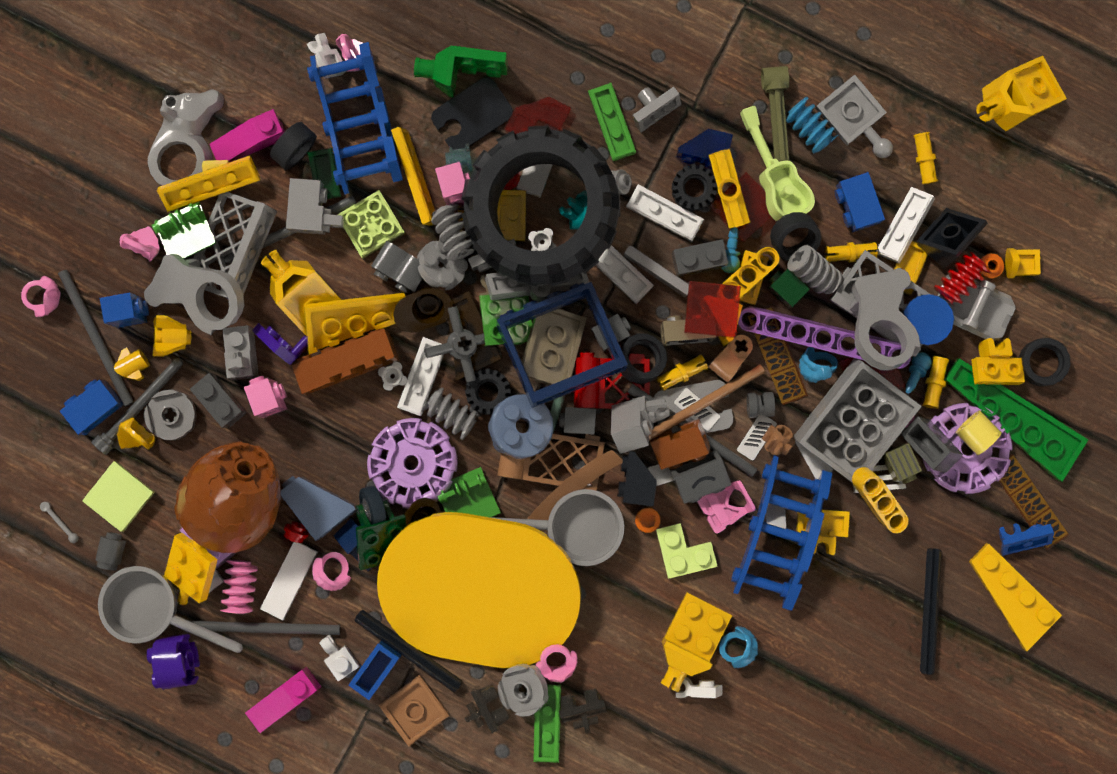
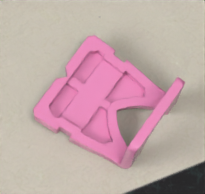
[697,480,756,534]

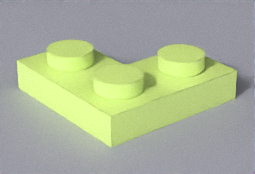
[656,523,717,579]

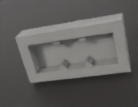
[633,87,681,132]

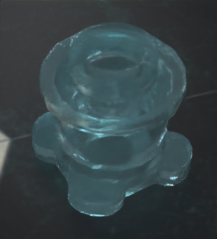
[445,143,473,171]

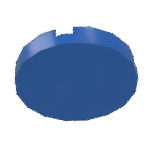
[903,294,954,345]

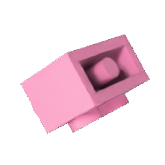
[435,162,470,207]
[244,376,287,418]

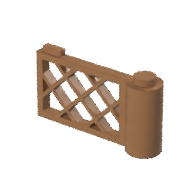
[497,422,605,491]

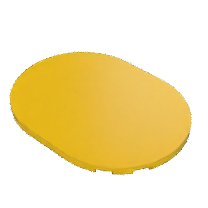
[377,512,581,668]

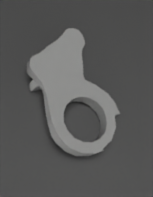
[850,268,920,370]

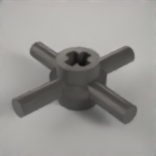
[424,306,485,382]

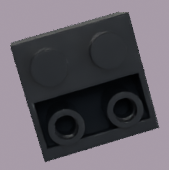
[617,451,657,507]

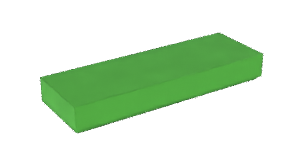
[588,83,636,162]
[534,684,561,763]

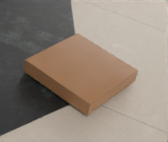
[379,674,450,747]

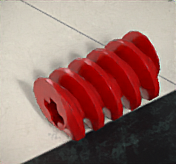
[933,251,991,306]

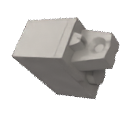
[286,178,344,235]
[223,325,259,380]
[611,396,670,454]

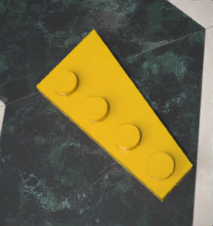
[304,293,406,355]
[969,543,1062,651]

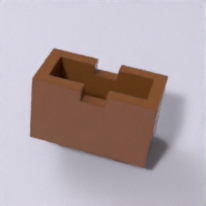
[650,419,710,470]

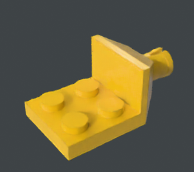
[976,56,1067,131]
[261,250,341,336]
[660,592,732,692]

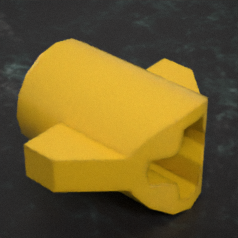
[114,348,150,381]

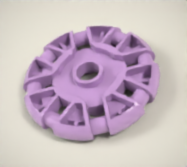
[922,403,1012,494]
[367,418,457,509]

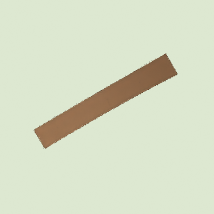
[527,450,623,520]

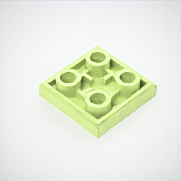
[337,190,405,259]
[82,461,155,532]

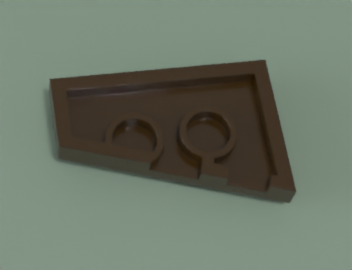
[448,291,502,381]

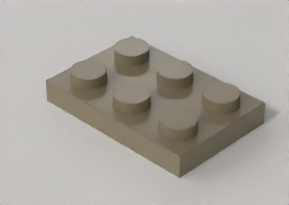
[522,309,587,385]

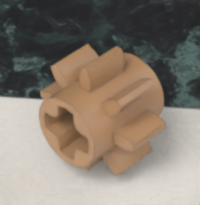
[762,425,795,455]

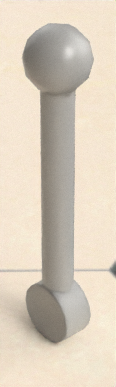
[40,502,79,543]

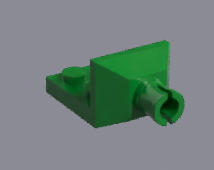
[414,45,508,98]

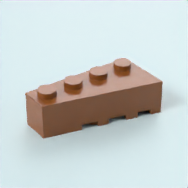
[292,329,400,395]

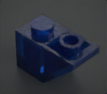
[676,129,733,169]

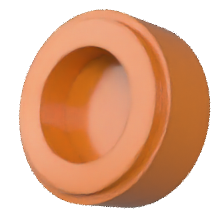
[635,507,660,533]

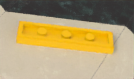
[391,127,435,226]
[157,156,260,212]

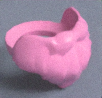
[336,34,362,72]
[119,227,160,262]
[21,276,61,317]
[312,552,351,591]
[536,644,578,683]

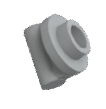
[611,169,632,195]

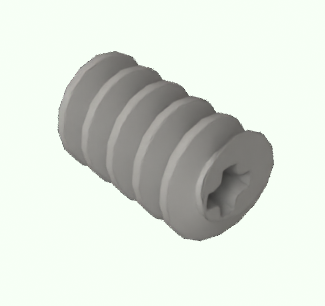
[431,203,475,261]
[787,245,842,294]
[422,387,477,440]

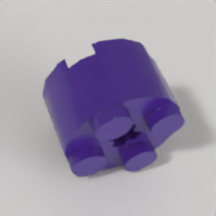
[147,634,200,690]

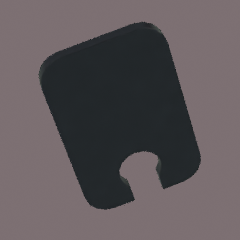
[431,78,513,152]

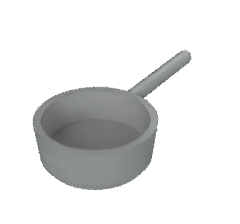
[490,489,624,566]
[98,566,243,653]

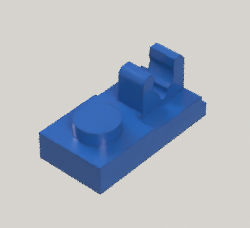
[999,523,1054,556]

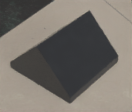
[916,208,988,268]

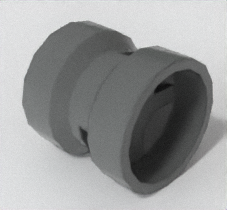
[746,392,775,418]

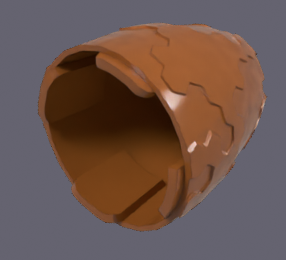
[174,441,281,553]

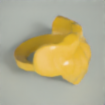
[117,418,155,449]

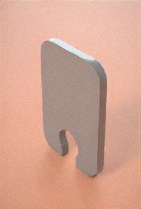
[654,380,733,433]

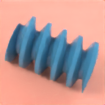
[786,96,839,153]

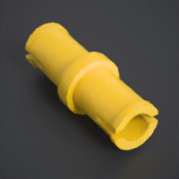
[913,132,938,185]
[825,242,878,263]
[656,354,708,391]
[923,356,949,409]

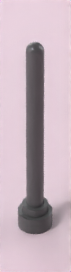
[91,358,183,455]

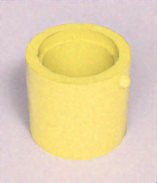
[955,410,1002,455]

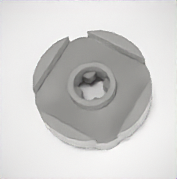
[417,240,468,290]
[144,390,197,440]
[498,664,549,717]

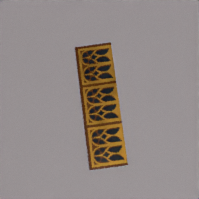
[747,305,808,405]
[999,454,1069,550]

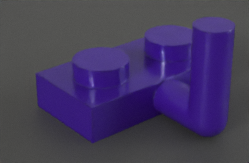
[252,323,308,365]

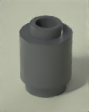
[95,532,126,571]

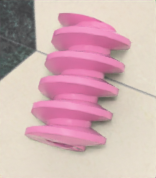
[220,560,258,614]

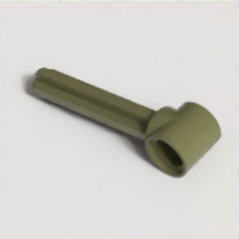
[761,66,789,162]

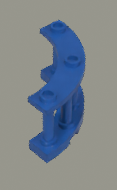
[307,42,403,195]
[731,455,832,611]

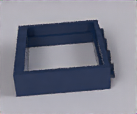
[496,282,628,408]

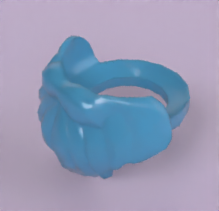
[799,347,838,383]
[719,626,758,668]

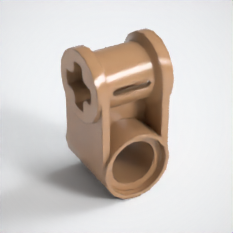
[708,335,753,383]

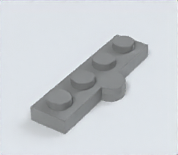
[485,272,589,302]

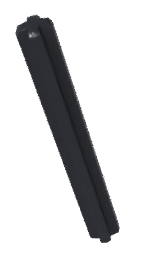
[920,548,942,675]
[354,610,462,692]

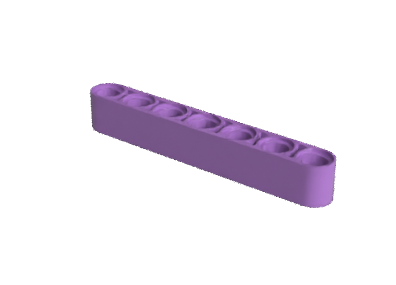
[738,306,911,369]

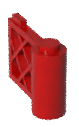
[574,353,650,409]

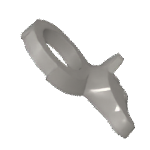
[148,89,224,186]
[144,254,244,335]

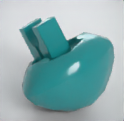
[559,190,587,230]

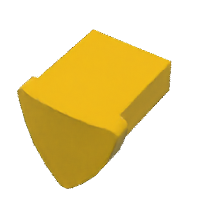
[1005,248,1041,278]

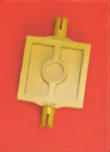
[164,533,218,605]

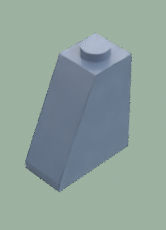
[281,476,357,541]

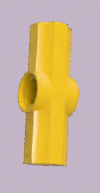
[709,149,750,228]

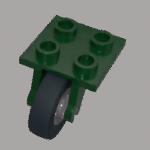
[356,486,406,571]

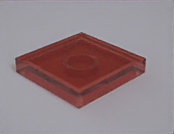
[709,172,771,243]
[684,281,741,338]

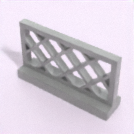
[193,192,277,299]
[829,250,931,357]

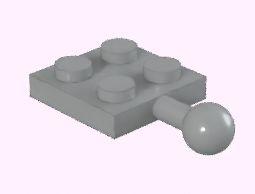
[815,75,893,158]

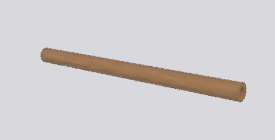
[649,364,765,441]

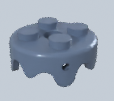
[488,394,554,459]

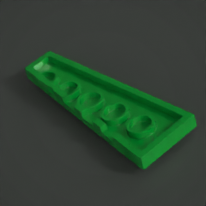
[944,358,1088,482]

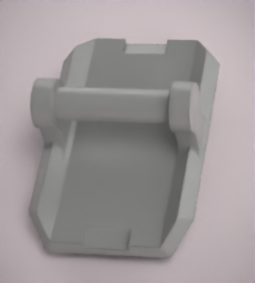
[937,275,1016,341]

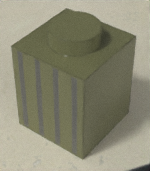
[882,443,922,484]

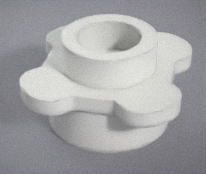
[528,228,556,251]
[378,362,407,391]

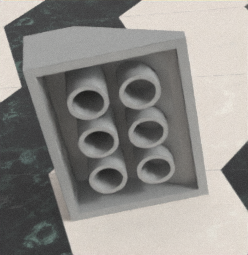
[793,358,922,483]

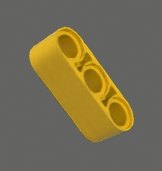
[717,247,779,303]
[852,467,909,534]

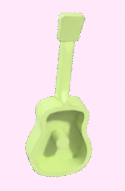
[740,106,815,221]

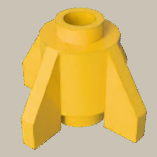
[153,315,191,357]

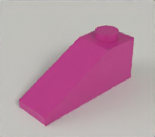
[209,109,285,162]
[245,666,322,733]

